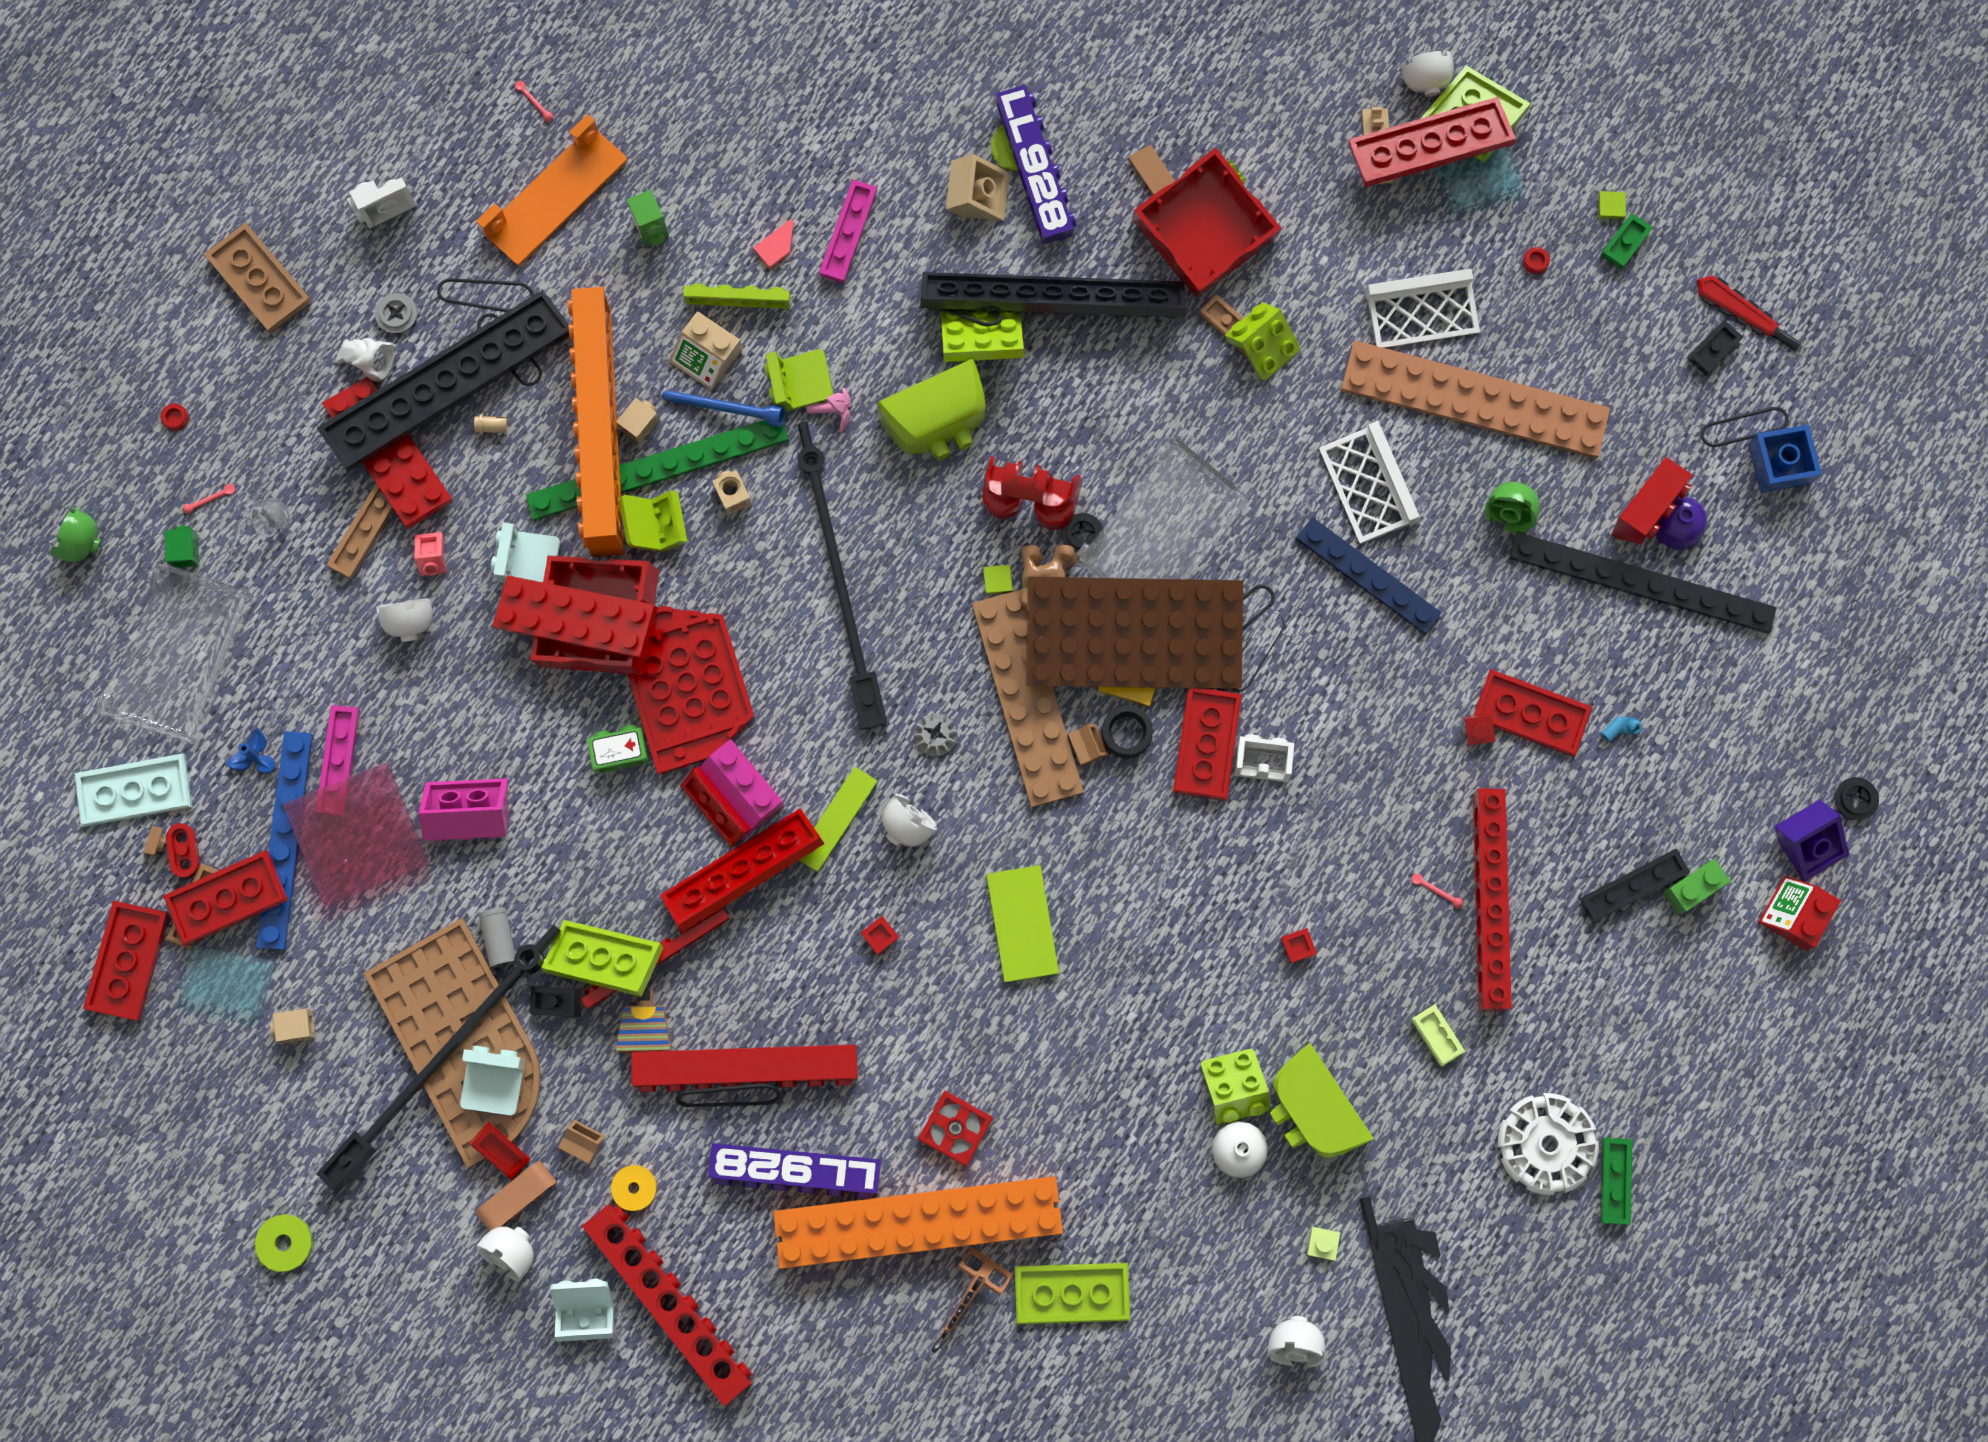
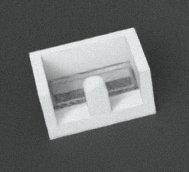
[1234,734,1294,782]

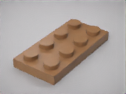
[204,222,312,333]

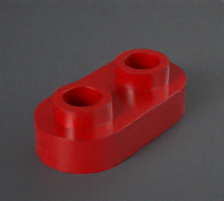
[166,823,200,879]

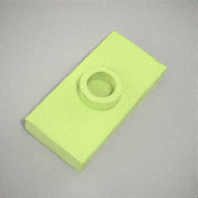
[1410,1005,1465,1067]

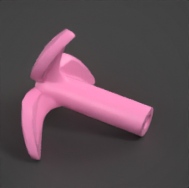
[807,388,851,433]

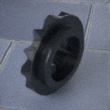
[1061,513,1104,556]
[1834,777,1879,820]

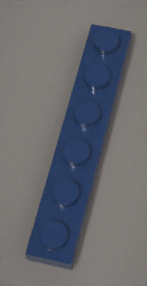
[1296,517,1442,635]

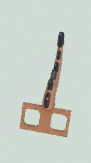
[931,1246,1013,1353]

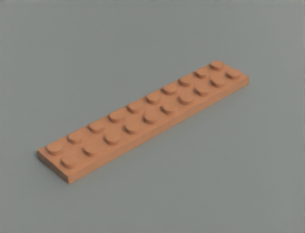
[1341,340,1610,459]

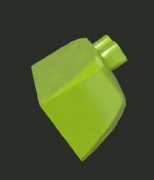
[877,359,986,461]
[1270,1043,1374,1158]

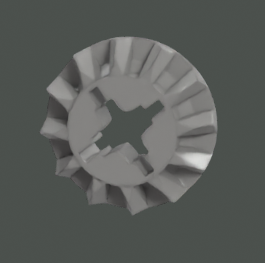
[375,293,418,335]
[914,713,957,756]

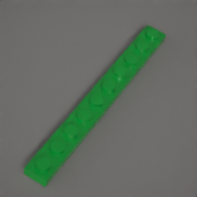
[525,420,789,521]

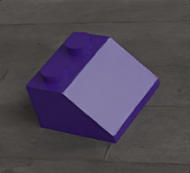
[1774,800,1849,881]

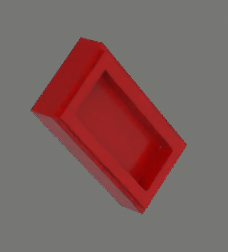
[469,1122,531,1180]

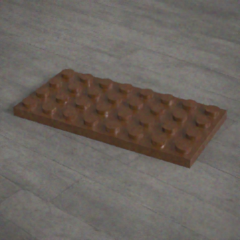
[1026,576,1244,689]

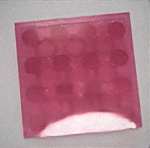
[283,762,430,906]

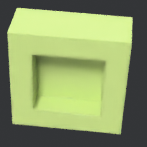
[1307,1227,1340,1261]

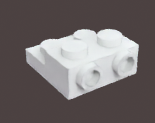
[347,177,416,229]

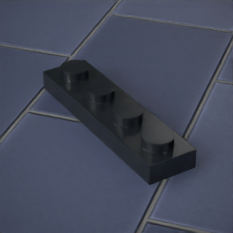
[1579,848,1690,923]

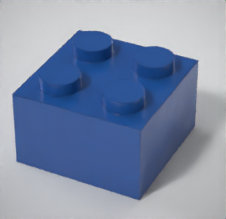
[1748,424,1822,493]

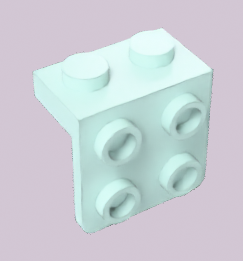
[491,523,561,583]
[460,1046,526,1116]
[550,1279,614,1342]

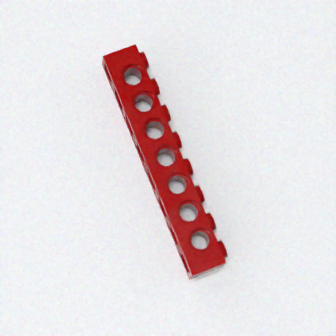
[1473,788,1512,1012]
[582,1204,753,1406]

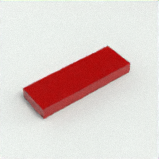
[680,767,751,847]

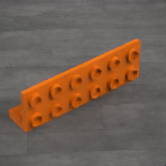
[476,114,628,266]

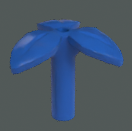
[226,728,275,774]

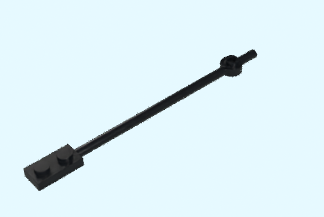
[798,422,888,731]
[316,924,562,1194]

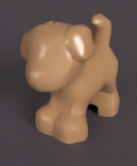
[1020,545,1077,607]

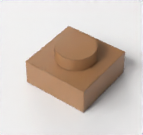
[143,826,166,857]

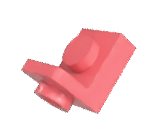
[414,532,447,576]

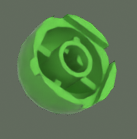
[1484,482,1540,534]
[50,507,102,563]

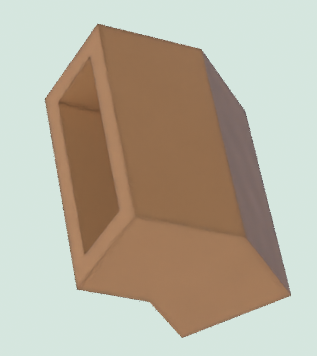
[1068,724,1109,767]
[558,1120,605,1164]

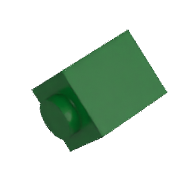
[165,526,199,568]

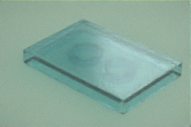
[178,945,275,1017]

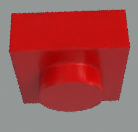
[1464,713,1496,745]
[861,916,900,955]
[1280,928,1317,964]

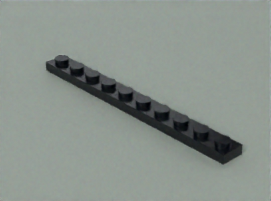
[1509,532,1777,634]

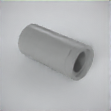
[478,907,516,969]

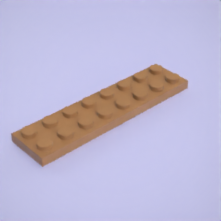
[972,589,1084,808]

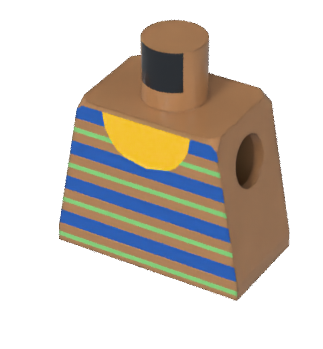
[616,990,672,1053]

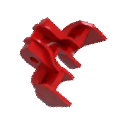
[982,456,1083,530]

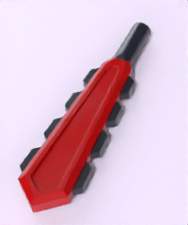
[1697,275,1802,352]

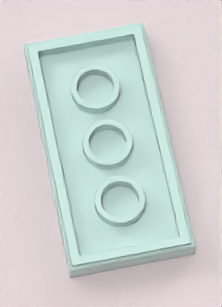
[75,754,192,827]

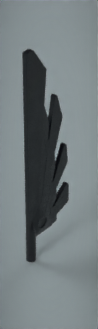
[1360,1197,1451,1442]

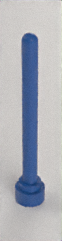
[662,390,785,427]

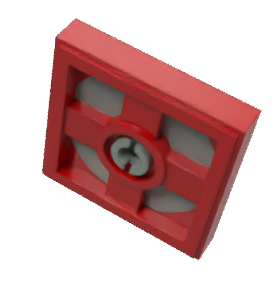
[917,1090,993,1167]

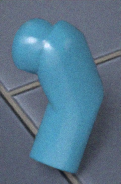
[1600,716,1643,743]

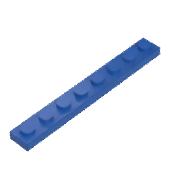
[256,731,313,951]

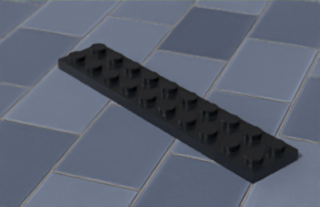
[920,272,1186,319]
[317,290,569,472]

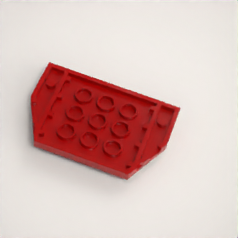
[627,606,755,775]

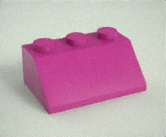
[700,739,784,841]
[418,778,508,841]

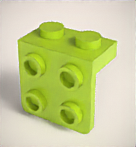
[1225,302,1300,380]
[764,349,834,412]
[619,490,688,552]
[1201,1049,1270,1125]

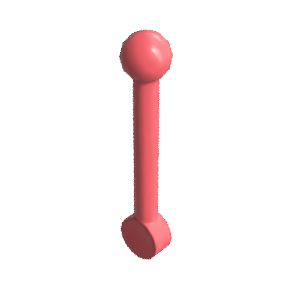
[515,81,553,122]
[182,484,235,514]
[1411,873,1463,908]

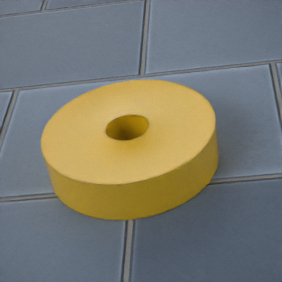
[611,1165,657,1211]

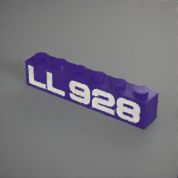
[995,84,1076,245]
[708,1143,882,1199]

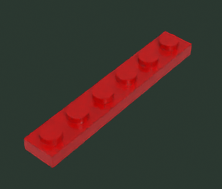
[581,908,730,1009]

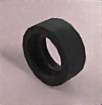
[1101,705,1153,759]

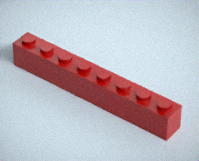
[632,1044,858,1093]

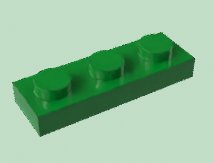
[1600,1137,1632,1225]

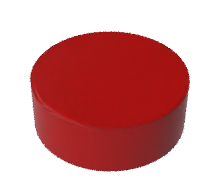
[1523,247,1550,274]
[160,403,189,431]

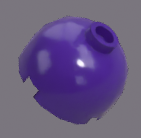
[1655,496,1708,550]

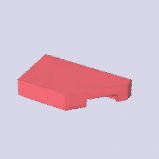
[753,219,794,269]

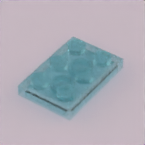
[1433,147,1526,215]

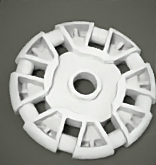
[1498,1093,1599,1195]

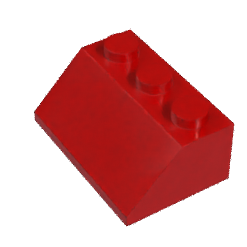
[1611,457,1693,545]

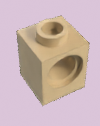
[616,398,659,445]
[712,470,752,516]
[270,1008,315,1044]

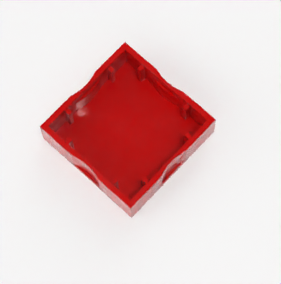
[1132,147,1281,298]
[530,555,660,675]

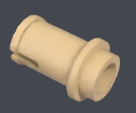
[474,414,508,435]

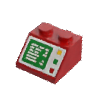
[1758,876,1841,951]

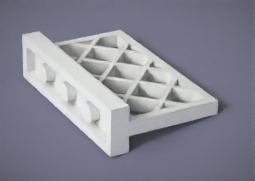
[1364,269,1480,348]
[1319,421,1420,544]

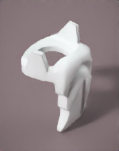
[335,338,396,382]

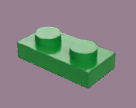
[1600,213,1653,270]

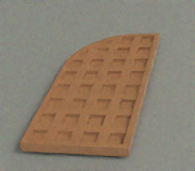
[364,918,541,1169]

